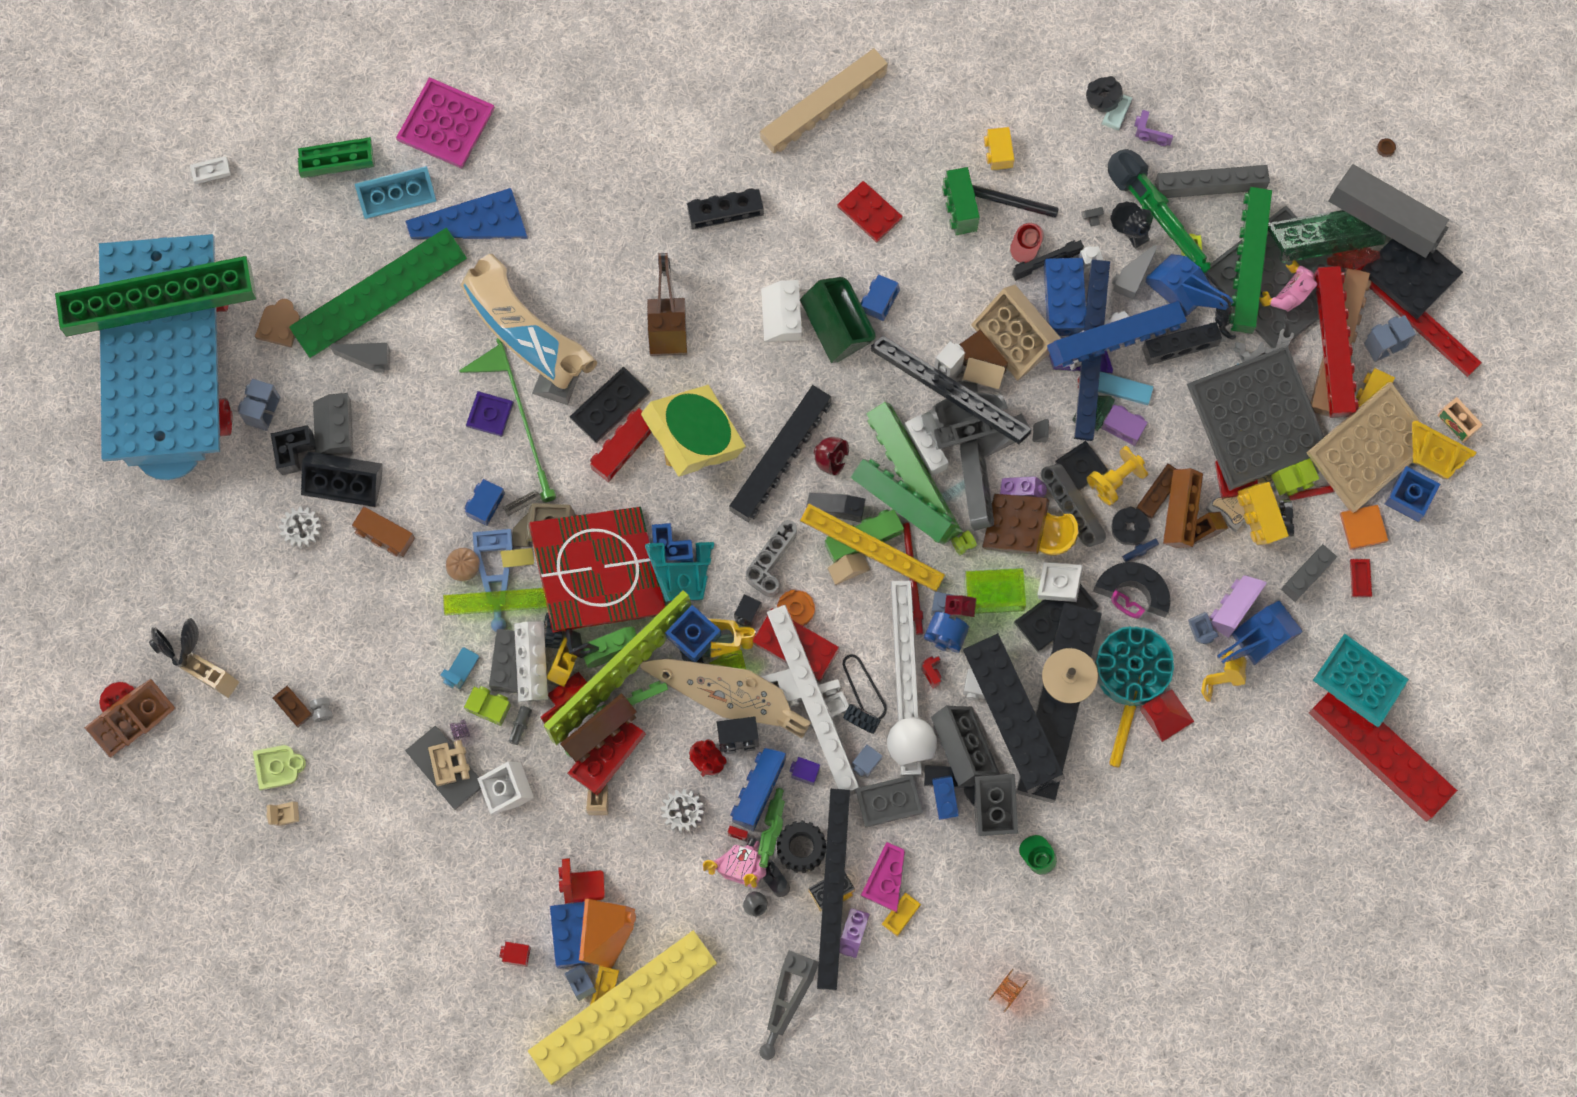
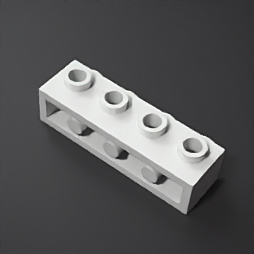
[514,622,548,702]

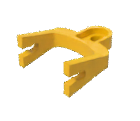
[708,618,755,658]

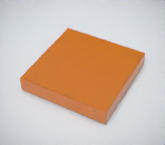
[1340,505,1388,550]

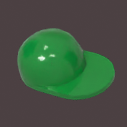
[1019,835,1057,875]

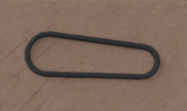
[842,654,887,719]

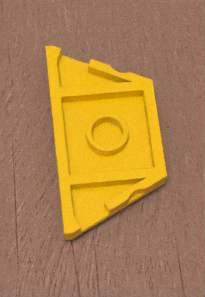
[1412,420,1477,479]

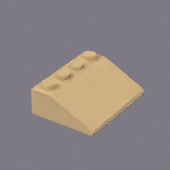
[971,284,1061,381]

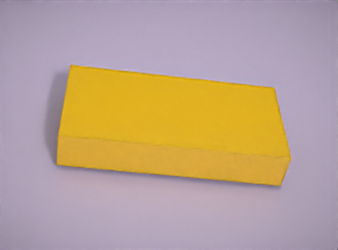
[881,892,921,937]

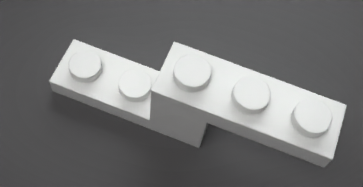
[762,669,840,707]

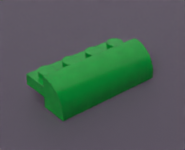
[298,137,375,179]

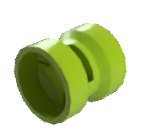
[951,530,977,555]

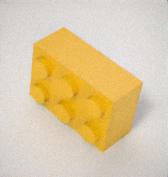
[1237,482,1289,545]

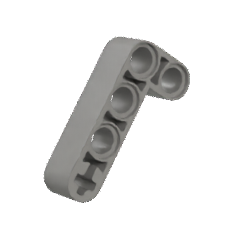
[746,520,797,597]

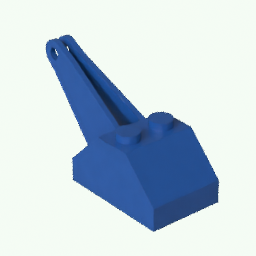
[1217,600,1303,665]

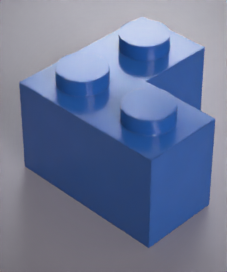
[652,523,694,563]

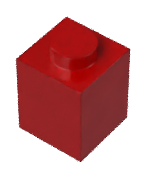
[499,941,531,967]

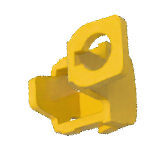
[1201,651,1247,702]

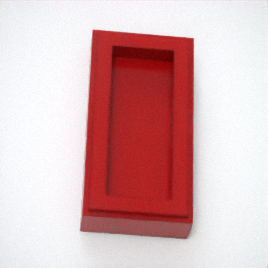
[1350,559,1372,598]

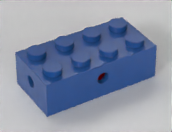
[1043,258,1086,336]

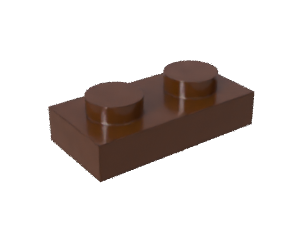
[272,685,312,728]

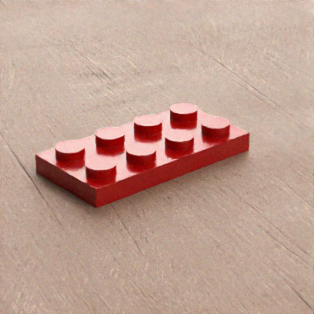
[567,723,646,796]

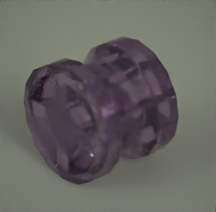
[450,719,471,741]

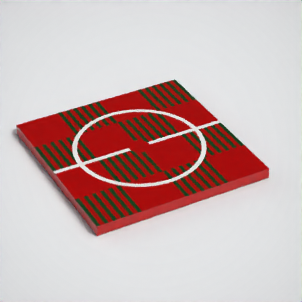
[529,506,665,632]

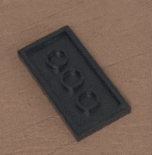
[569,366,650,443]
[1014,584,1099,652]

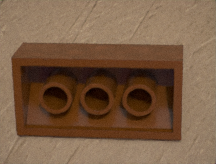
[560,693,637,763]

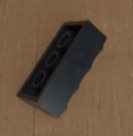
[301,451,383,507]

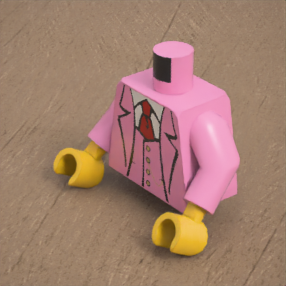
[1259,258,1317,312]
[703,838,766,889]

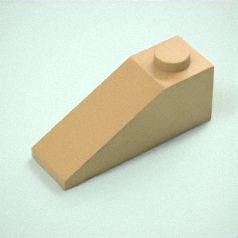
[179,652,239,698]

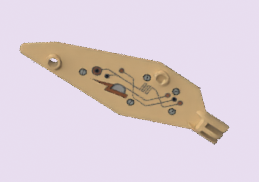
[640,658,811,739]

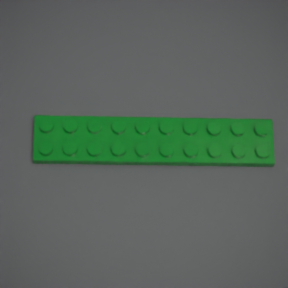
[289,227,467,358]

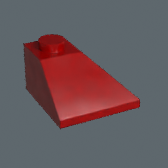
[1140,690,1194,742]

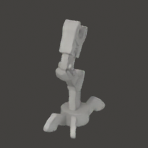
[1233,329,1294,362]

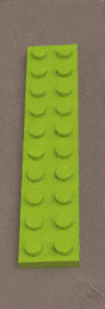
[543,591,692,746]

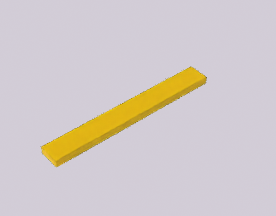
[800,504,945,592]

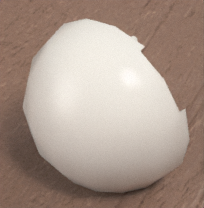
[887,718,937,765]

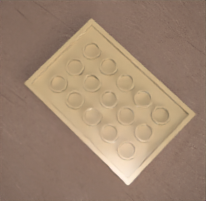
[1307,382,1420,513]

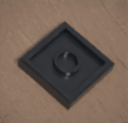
[1055,441,1108,491]

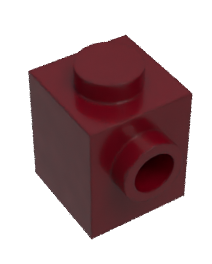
[945,595,976,617]

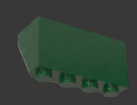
[800,277,876,363]

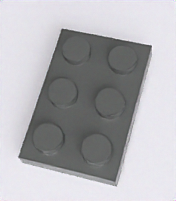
[855,775,923,828]

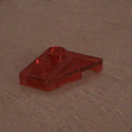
[1327,247,1380,270]

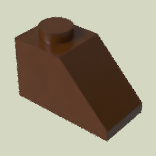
[1193,511,1228,545]

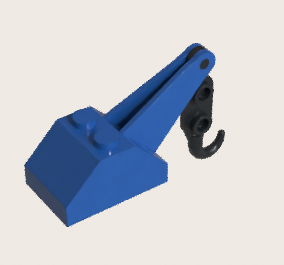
[1145,254,1236,340]

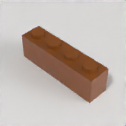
[1163,468,1203,548]

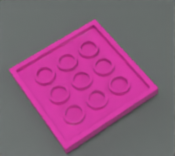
[396,77,495,169]

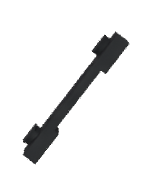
[1012,240,1084,281]

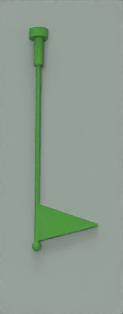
[459,338,557,503]

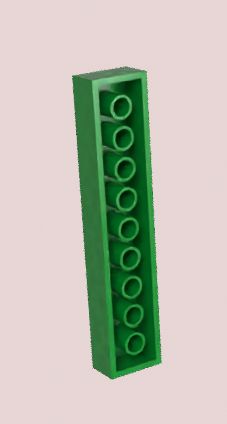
[55,256,257,337]

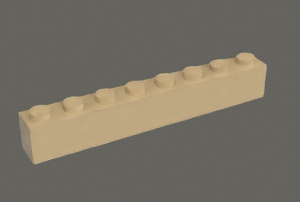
[760,48,888,154]

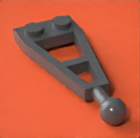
[759,950,820,1060]

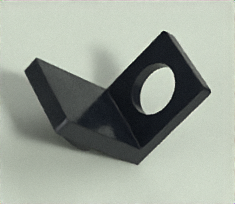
[566,629,599,658]

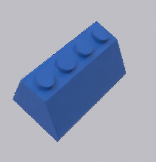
[730,748,786,832]

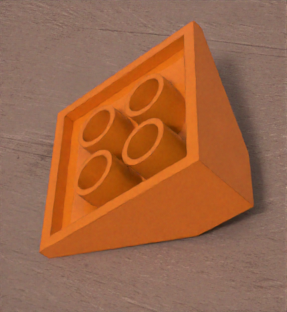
[579,899,636,969]

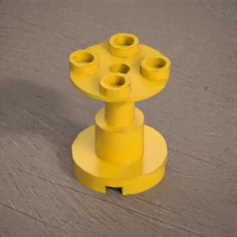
[1087,446,1149,506]

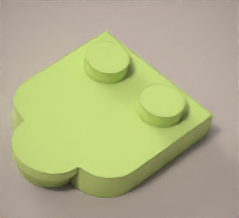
[253,745,306,791]

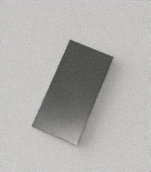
[405,725,481,810]

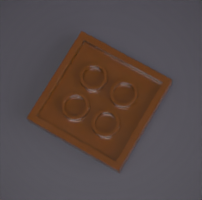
[982,493,1050,555]

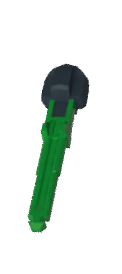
[1108,149,1211,273]

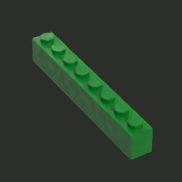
[1230,187,1272,334]

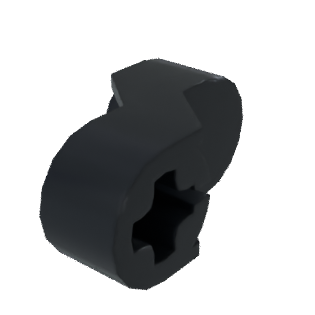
[763,859,790,897]

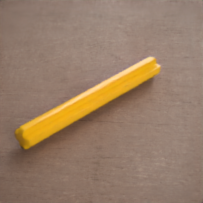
[1109,676,1140,768]

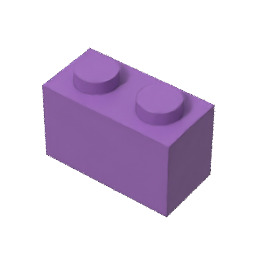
[1102,404,1148,446]

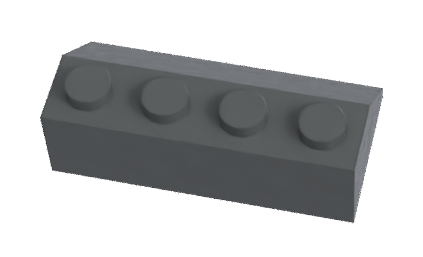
[931,705,1000,786]

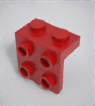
[558,858,605,904]

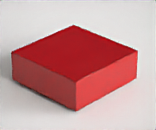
[727,825,749,841]

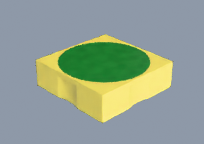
[641,384,746,477]

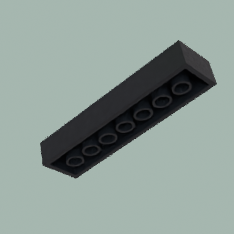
[963,633,1065,795]

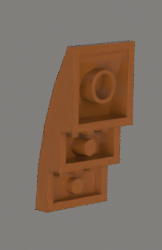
[84,679,176,758]

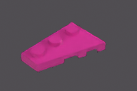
[861,842,905,913]

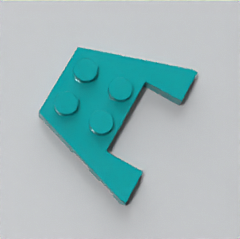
[645,542,714,602]

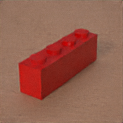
[590,408,652,483]

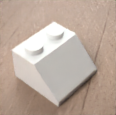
[477,761,534,814]

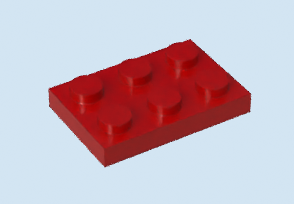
[837,181,903,243]

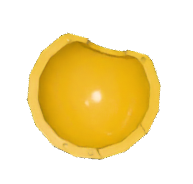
[1039,513,1078,556]

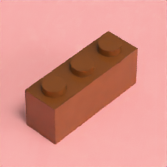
[352,506,415,557]

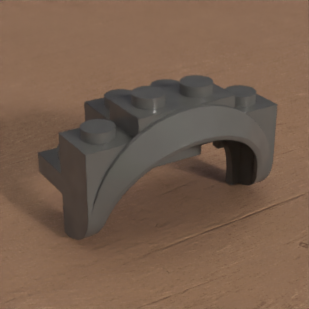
[921,392,1008,450]

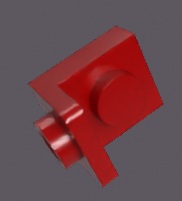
[921,656,942,689]

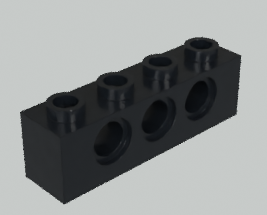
[687,188,764,230]
[1142,322,1222,365]

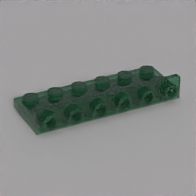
[1268,210,1386,263]

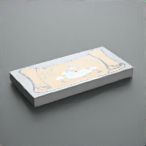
[1206,473,1274,532]

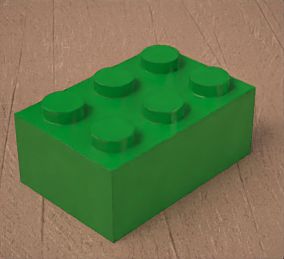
[942,167,980,236]

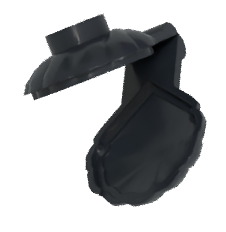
[1110,201,1153,248]
[149,618,199,668]

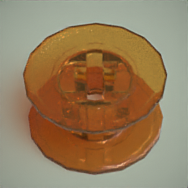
[989,968,1028,1013]

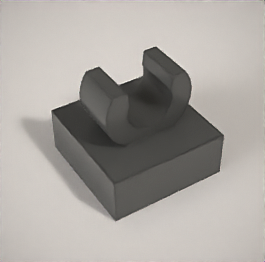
[1081,207,1104,226]

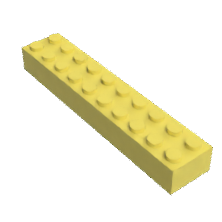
[528,930,717,1085]

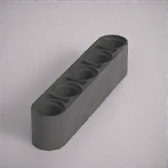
[960,439,994,531]
[1041,464,1106,547]

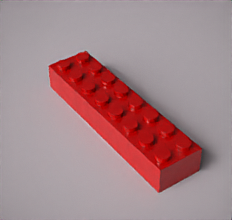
[1309,692,1458,822]

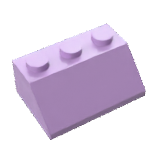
[1209,575,1267,638]

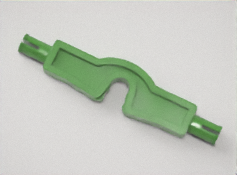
[758,788,785,868]

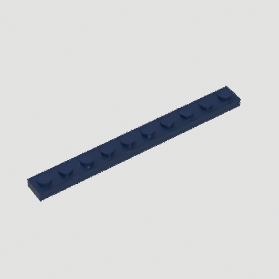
[1074,259,1110,441]

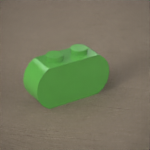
[583,627,637,668]

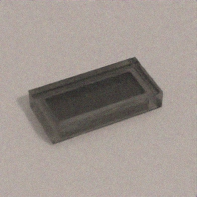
[503,490,542,516]

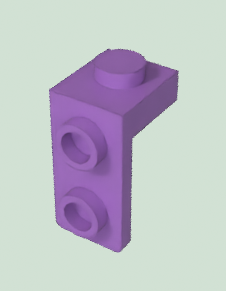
[1134,110,1173,146]
[1000,476,1047,498]
[840,908,869,958]

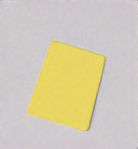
[501,548,534,567]

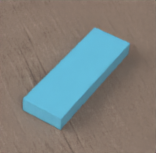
[1098,372,1154,406]

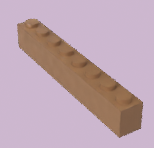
[1310,268,1371,417]

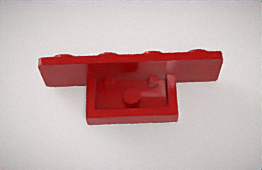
[540,672,588,724]

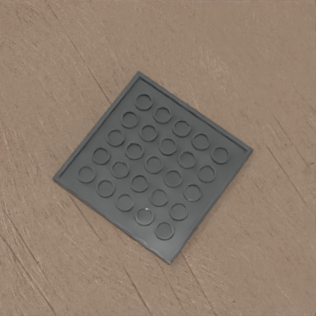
[1204,206,1346,348]
[1187,346,1324,490]

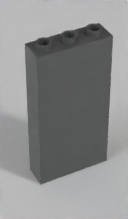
[1328,164,1450,258]

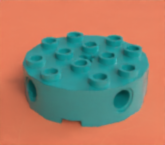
[1095,626,1174,706]

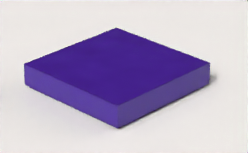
[466,391,514,437]

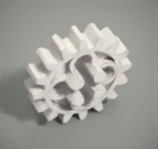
[279,506,322,549]
[661,789,704,833]

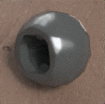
[743,891,768,917]

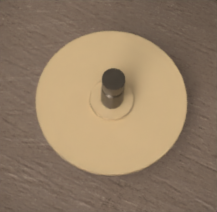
[1042,648,1098,703]

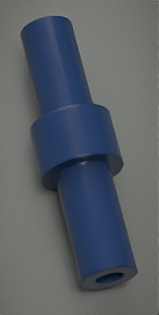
[1122,538,1159,562]

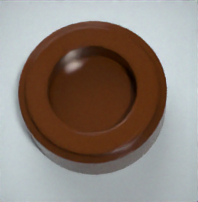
[1377,138,1396,157]

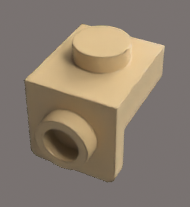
[266,802,299,826]

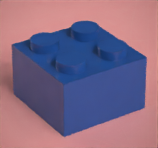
[1384,466,1440,522]
[665,605,722,662]

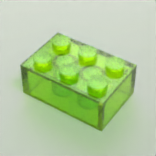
[964,568,1026,614]

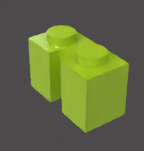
[1271,458,1319,496]
[464,686,511,726]

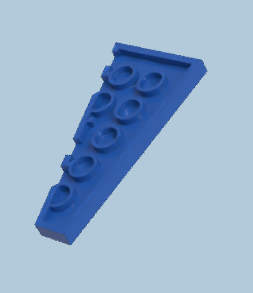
[405,188,528,239]

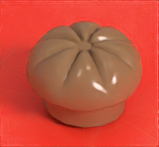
[446,548,480,581]

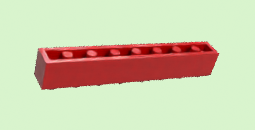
[1315,266,1359,418]

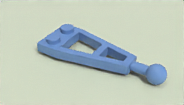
[473,529,513,632]

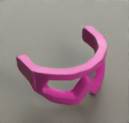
[1111,590,1145,619]

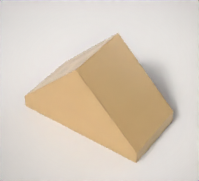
[827,553,870,585]
[586,785,608,815]

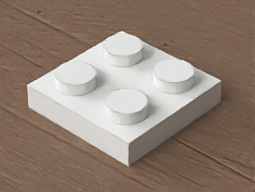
[1038,562,1083,602]

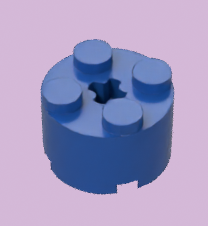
[924,612,969,653]

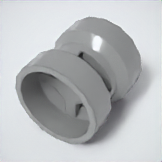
[310,698,333,722]

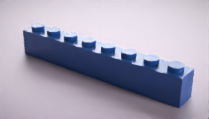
[1047,301,1187,368]

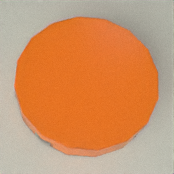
[777,590,815,626]

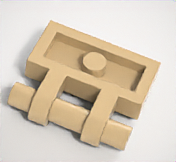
[428,740,470,786]

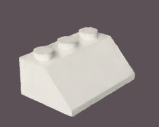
[761,280,802,342]

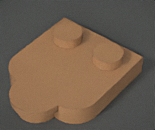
[255,299,300,348]

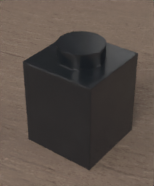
[734,594,762,627]

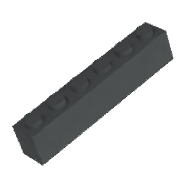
[1155,165,1270,198]

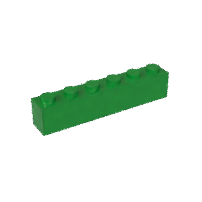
[850,459,957,544]

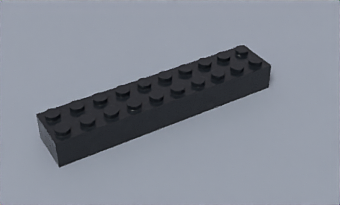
[1016,603,1102,803]

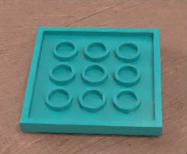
[1313,633,1409,727]

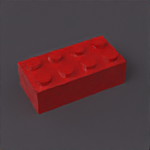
[752,608,840,683]

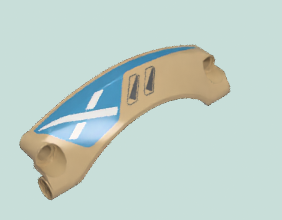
[460,254,597,389]

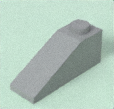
[1112,245,1158,299]

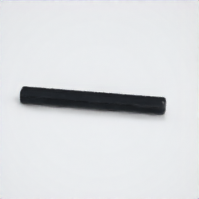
[972,185,1059,218]

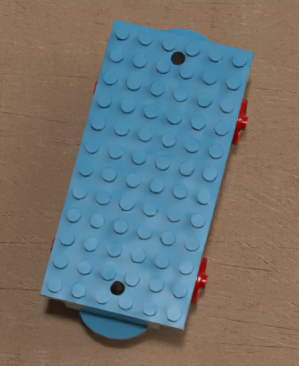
[99,234,233,480]

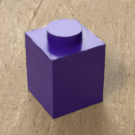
[789,757,820,786]

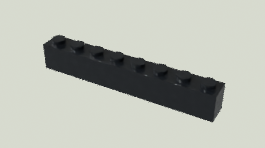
[729,385,832,523]

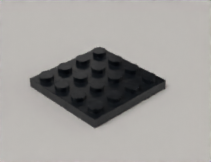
[1361,239,1463,320]

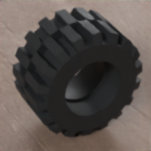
[777,820,826,873]

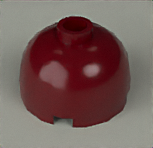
[814,437,849,475]

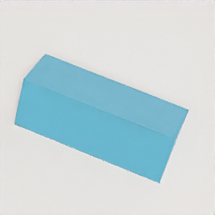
[355,166,436,219]

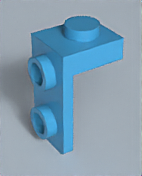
[440,647,479,690]

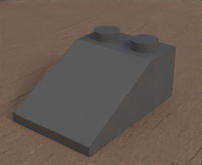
[974,774,1018,836]

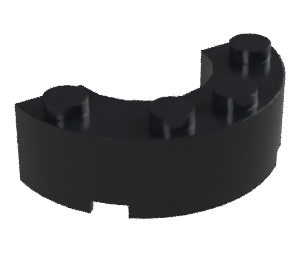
[1092,562,1170,618]

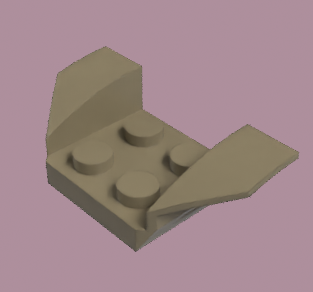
[512,503,576,547]

